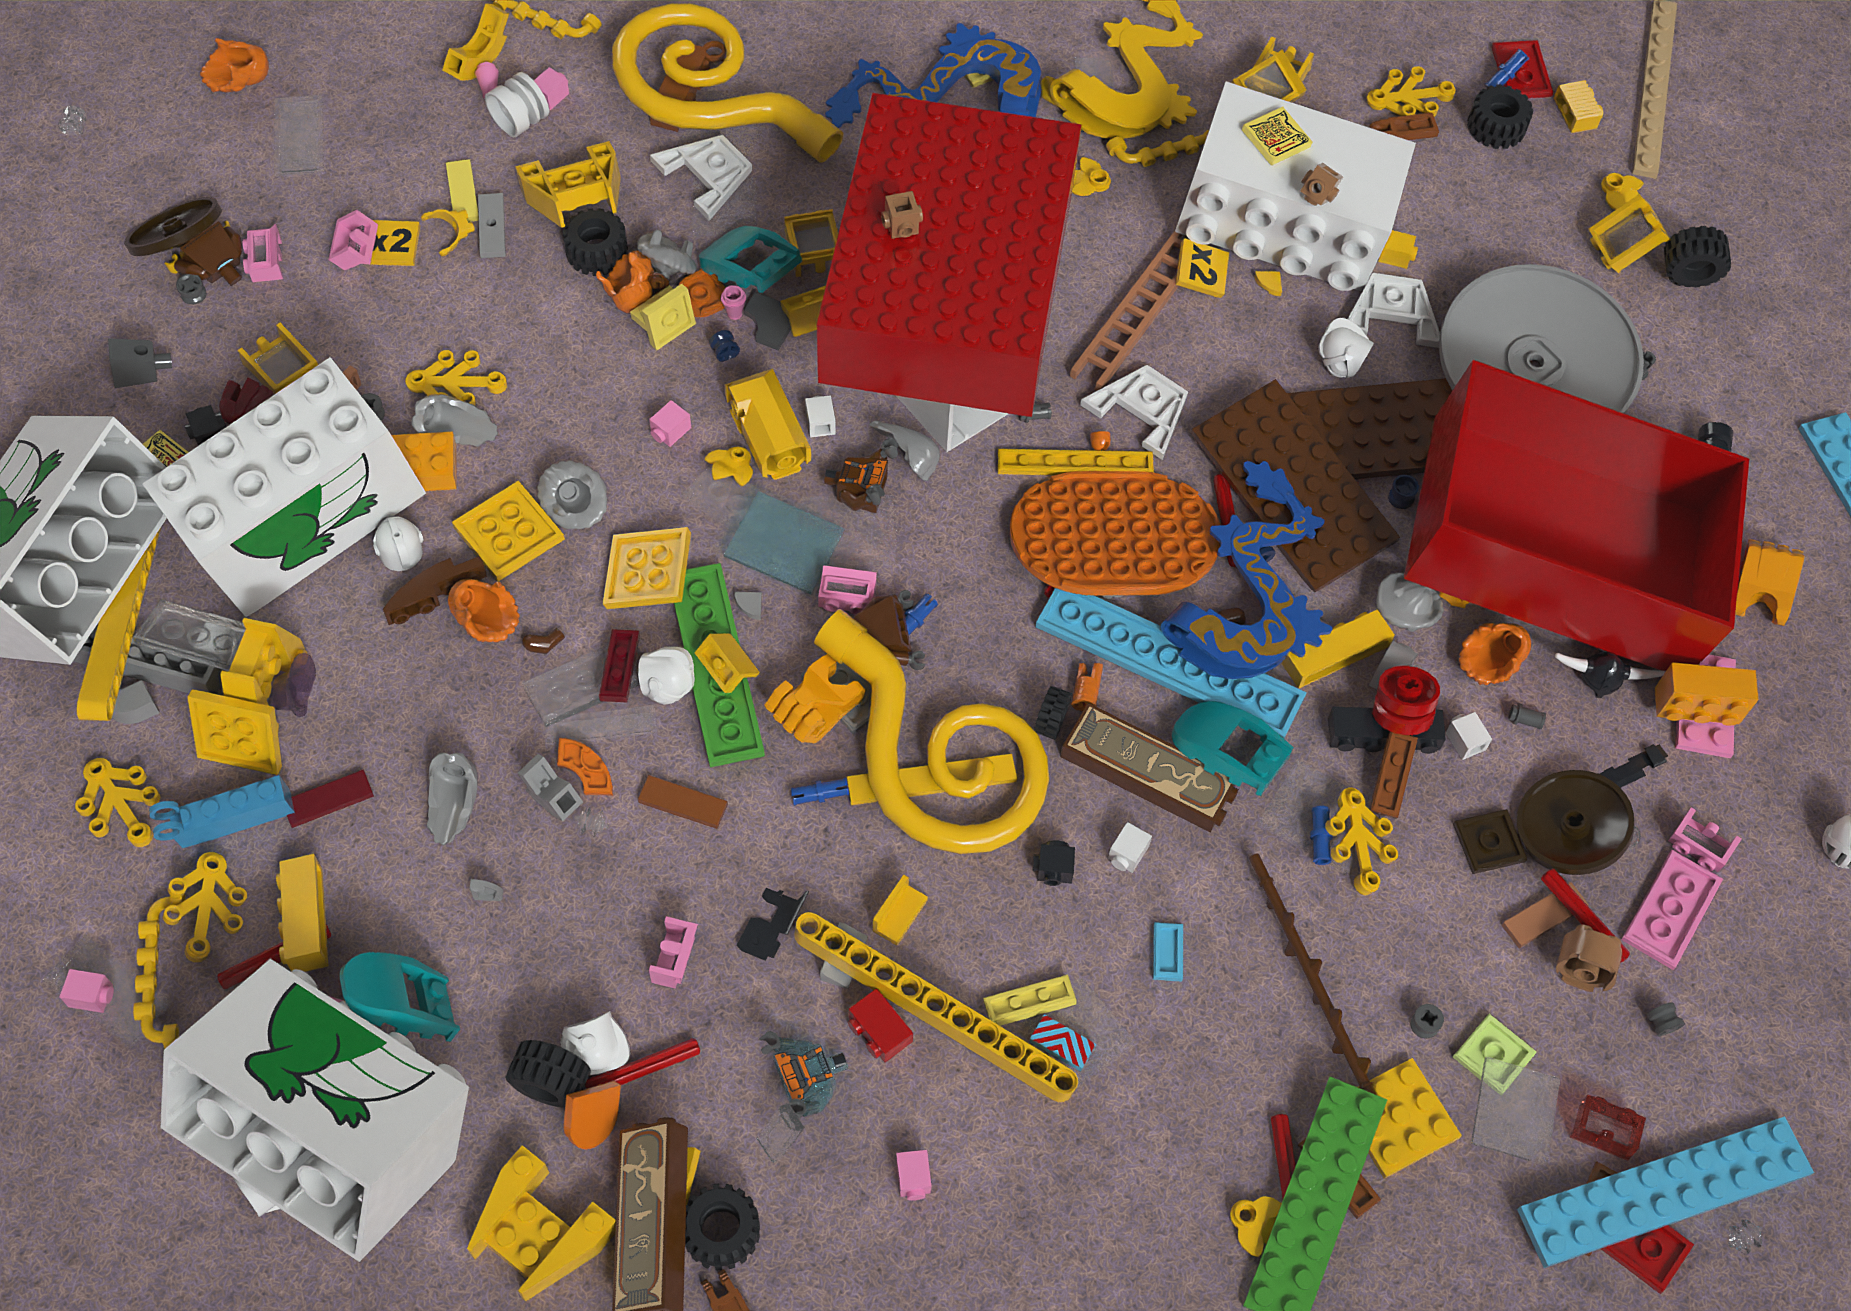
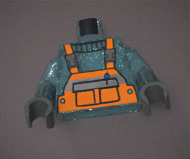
[759,1031,848,1123]

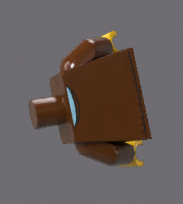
[164,220,242,286]

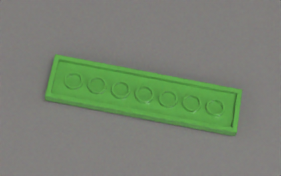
[674,563,765,767]
[1243,1077,1388,1311]

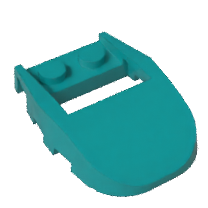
[699,226,802,293]
[1171,701,1294,796]
[340,952,460,1042]

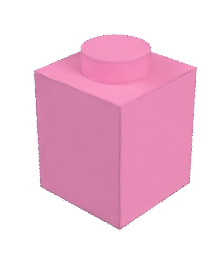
[534,67,569,110]
[649,400,691,447]
[60,969,114,1013]
[896,1150,931,1201]

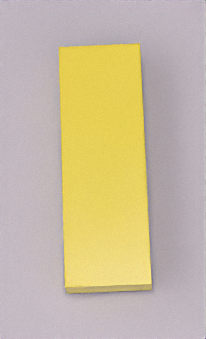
[446,159,479,222]
[983,975,1077,1026]

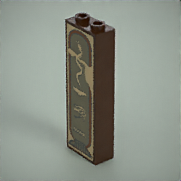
[1061,703,1239,833]
[612,1117,688,1311]

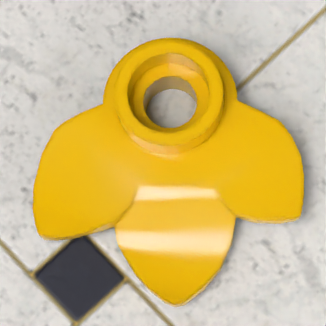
[1072,157,1111,196]
[1601,173,1644,210]
[705,446,753,486]
[1230,1196,1282,1257]

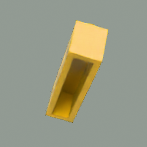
[1281,609,1395,689]
[276,854,329,972]

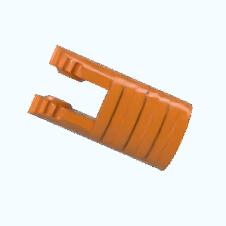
[1071,663,1103,711]

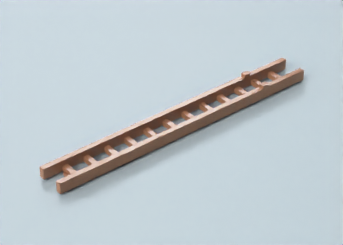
[1070,231,1209,391]

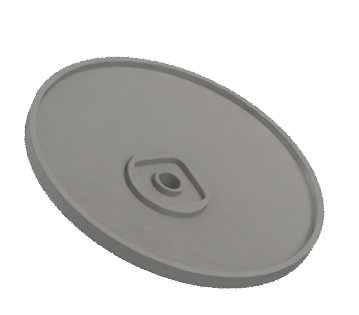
[1439,264,1644,413]

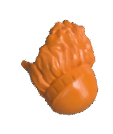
[200,38,269,92]
[596,251,654,314]
[448,579,520,642]
[1459,623,1531,685]

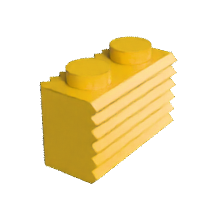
[1554,80,1603,133]

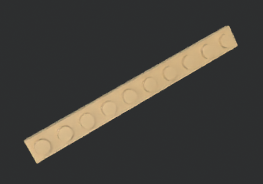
[1632,0,1677,179]

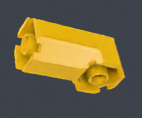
[724,369,811,480]

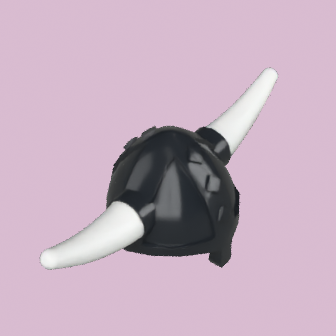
[1555,651,1665,698]

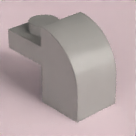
[1369,641,1418,689]
[112,680,159,724]
[518,754,583,821]

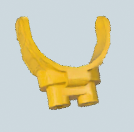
[421,209,475,256]

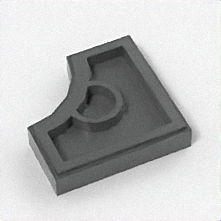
[744,292,791,351]

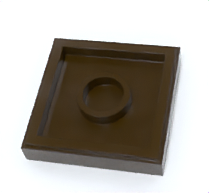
[1453,809,1527,874]

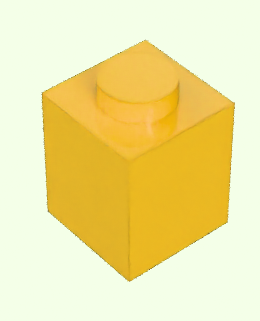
[1378,230,1418,269]

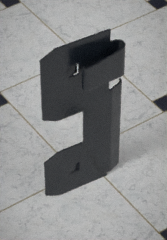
[1597,744,1668,788]
[737,888,809,961]

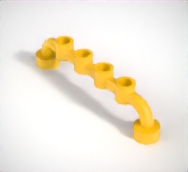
[492,0,602,39]
[1106,130,1209,167]
[133,889,186,1049]

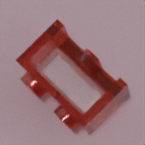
[1570,1094,1646,1161]

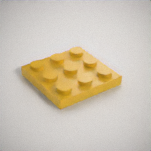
[452,481,565,581]
[603,527,691,609]
[187,689,282,775]
[1357,1058,1462,1179]

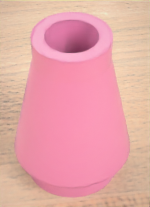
[475,62,499,99]
[721,285,746,320]

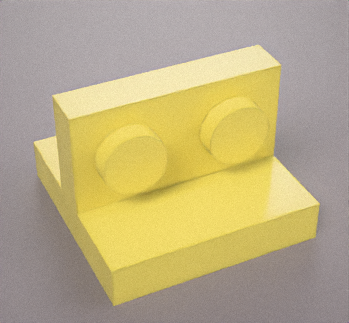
[630,284,696,350]

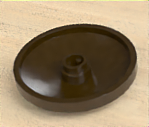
[124,197,222,256]
[1517,770,1634,875]

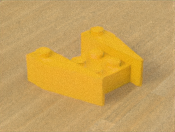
[515,141,621,228]
[220,618,307,731]
[467,1145,616,1301]

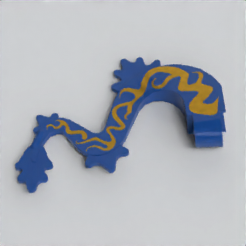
[825,23,1041,128]
[1161,461,1332,679]

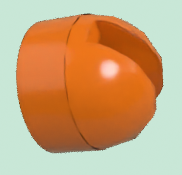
[1090,431,1111,451]

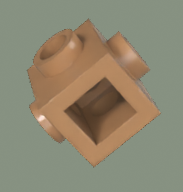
[1300,163,1344,206]
[881,191,923,239]

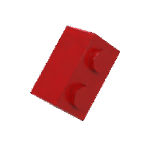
[847,988,914,1063]

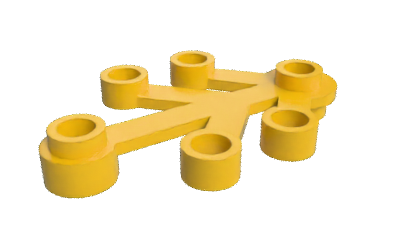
[1367,66,1456,117]
[405,350,507,406]
[75,758,160,847]
[1325,787,1398,895]
[163,852,247,963]

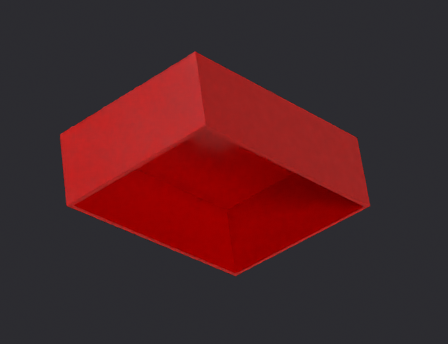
[817,93,1082,417]
[1404,360,1750,672]

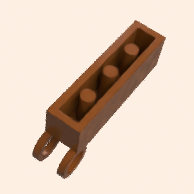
[650,41,726,132]

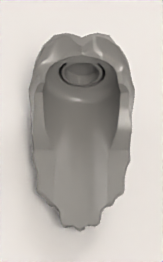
[411,394,498,447]
[869,420,940,481]
[427,752,478,846]

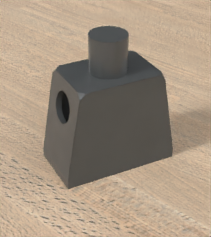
[108,339,172,388]

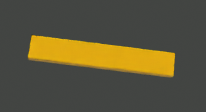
[998,449,1154,475]
[847,754,1017,805]

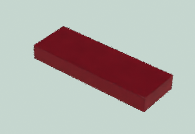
[599,629,640,703]
[287,769,374,828]

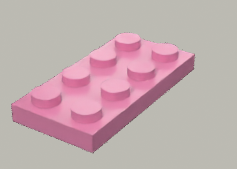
[1675,655,1736,758]

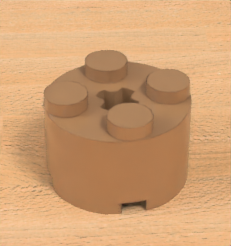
[1556,925,1622,992]

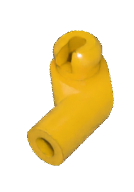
[1040,76,1059,108]

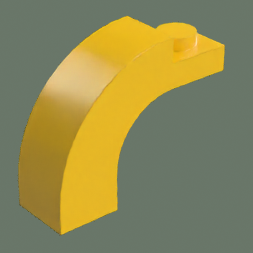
[442,3,509,81]

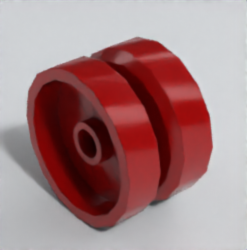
[1373,665,1440,735]

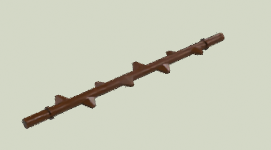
[1249,853,1386,1116]

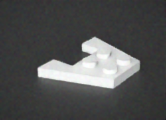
[650,135,752,221]
[1348,273,1440,348]
[1080,365,1188,460]

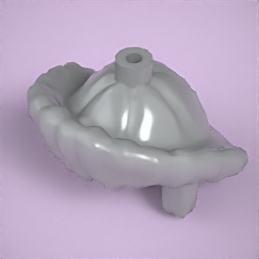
[637,230,697,280]
[537,460,608,530]
[1376,572,1444,632]

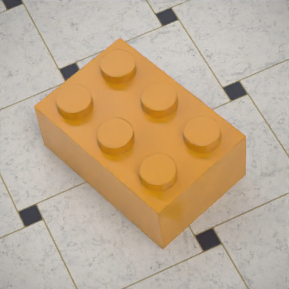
[391,431,457,491]
[1655,663,1759,726]

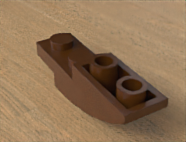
[383,556,487,625]

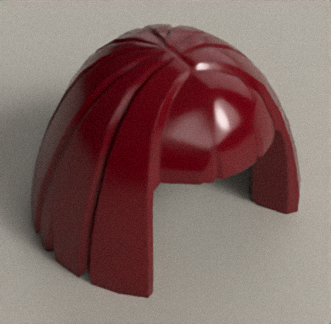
[219,377,275,425]

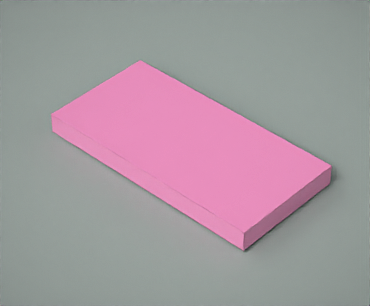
[1621,850,1723,970]

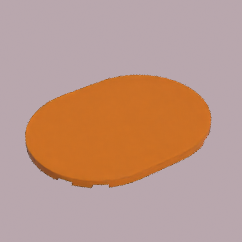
[1010,471,1221,596]

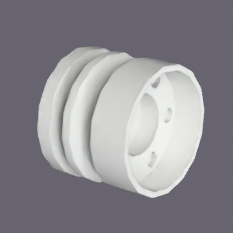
[485,72,549,138]

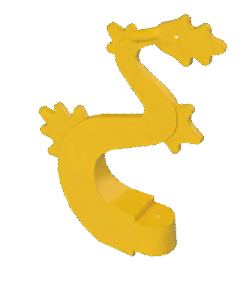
[1050,0,1203,139]

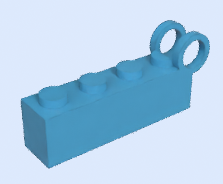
[149,775,295,848]

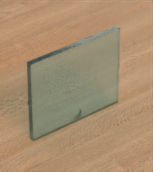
[724,491,845,595]

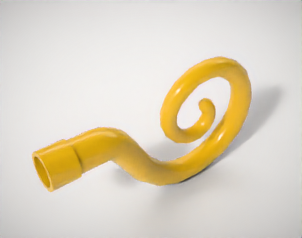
[612,3,843,163]
[814,609,1049,854]

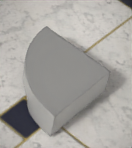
[735,592,762,620]
[469,879,503,901]

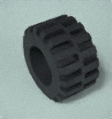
[1467,85,1533,149]
[563,208,628,276]
[1664,226,1731,288]
[505,1040,591,1108]
[685,1183,760,1271]

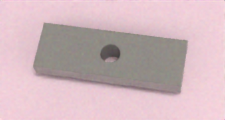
[478,193,506,258]

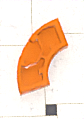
[557,738,613,796]

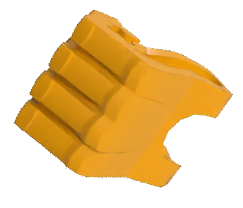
[1735,539,1805,626]
[764,654,866,744]

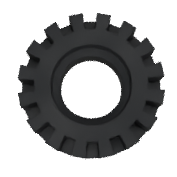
[1034,686,1072,740]

